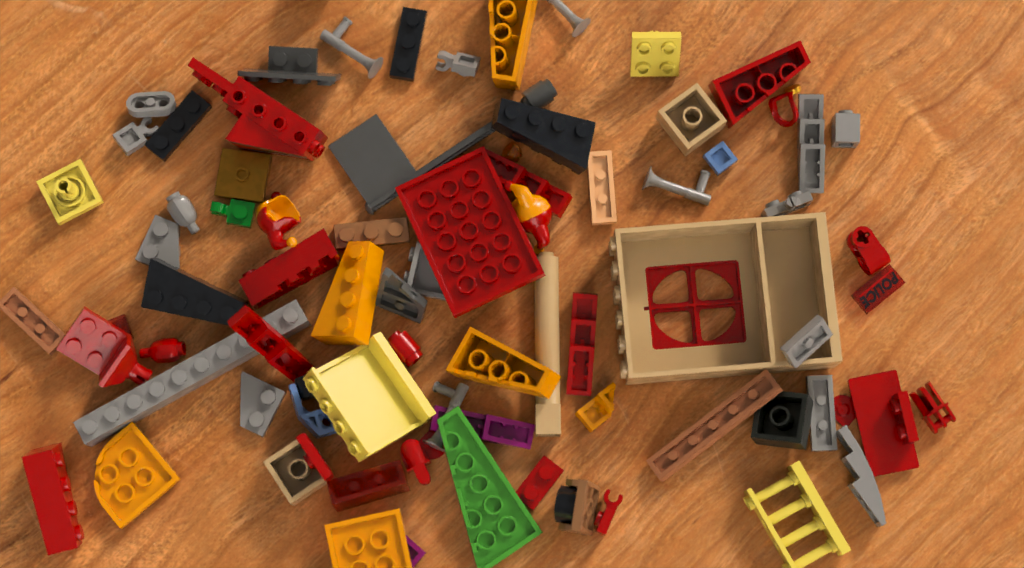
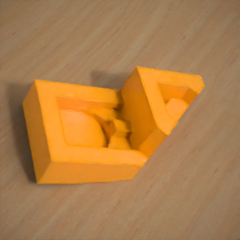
[575,382,616,433]

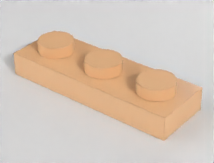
[587,150,617,225]

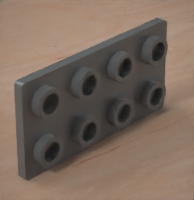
[237,46,341,86]

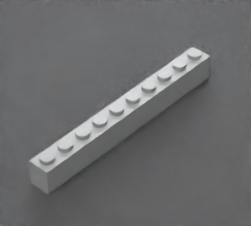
[73,299,311,447]

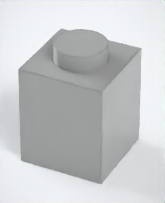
[831,110,860,148]

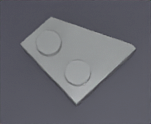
[135,215,181,268]
[240,371,286,438]

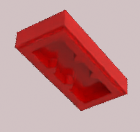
[296,433,334,482]

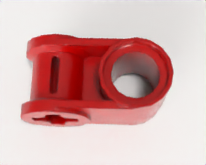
[847,226,891,276]

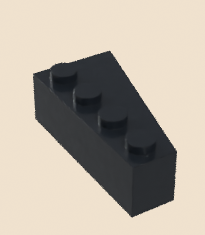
[491,98,596,175]
[141,258,249,325]

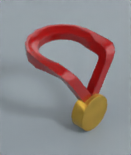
[768,84,801,127]

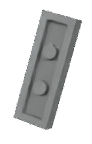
[806,375,838,452]

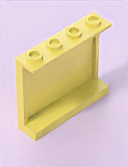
[303,331,436,462]

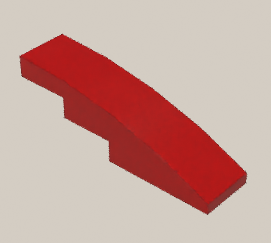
[485,148,573,218]
[566,292,598,396]
[227,305,315,382]

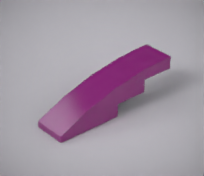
[429,405,535,450]

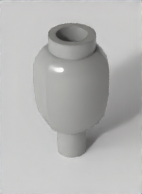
[166,191,200,235]

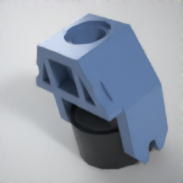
[288,374,336,439]

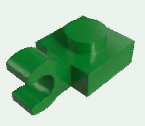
[210,199,256,229]

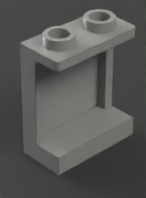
[403,241,446,301]

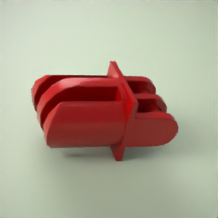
[909,381,956,434]
[400,439,431,486]

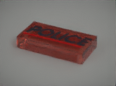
[851,264,906,315]

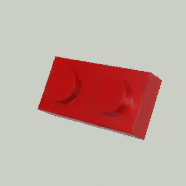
[516,455,564,511]

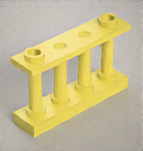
[743,461,851,568]

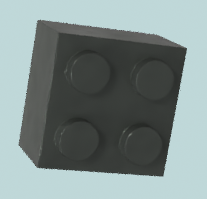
[751,391,814,450]

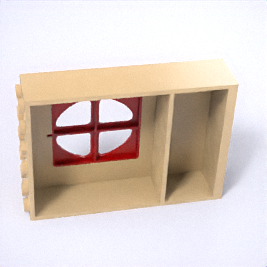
[608,212,843,385]

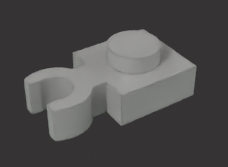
[113,117,159,157]

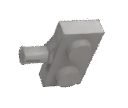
[761,190,813,217]

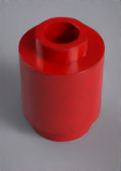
[388,330,424,368]

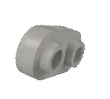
[126,91,176,118]

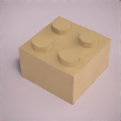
[656,83,727,156]
[263,436,336,506]

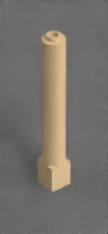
[534,252,561,437]

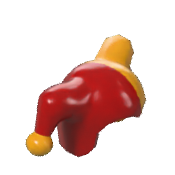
[504,180,552,254]
[256,192,301,250]

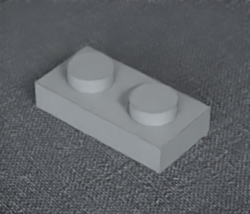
[780,314,833,368]

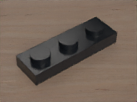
[390,7,427,82]
[145,90,212,162]

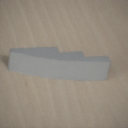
[797,94,825,193]
[836,425,886,527]

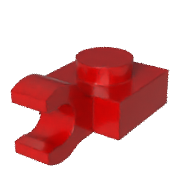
[593,489,623,536]

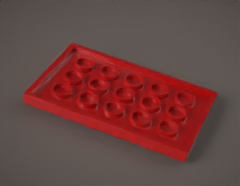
[395,146,545,318]

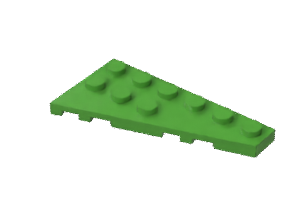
[437,406,543,568]

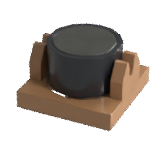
[554,479,600,536]

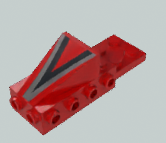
[188,57,328,162]

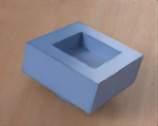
[703,141,738,176]

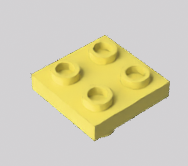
[630,30,682,77]
[36,159,104,226]

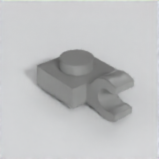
[435,50,481,77]

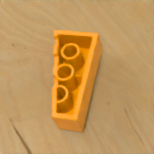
[488,0,538,91]
[311,241,384,345]
[446,327,561,399]

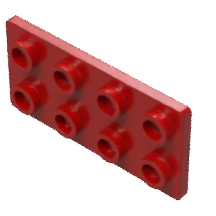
[847,370,919,477]

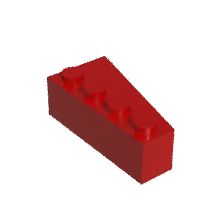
[708,40,811,129]
[238,228,341,310]
[21,442,84,555]

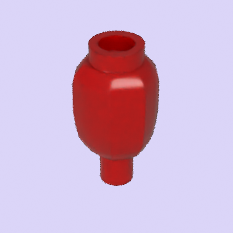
[139,337,186,363]

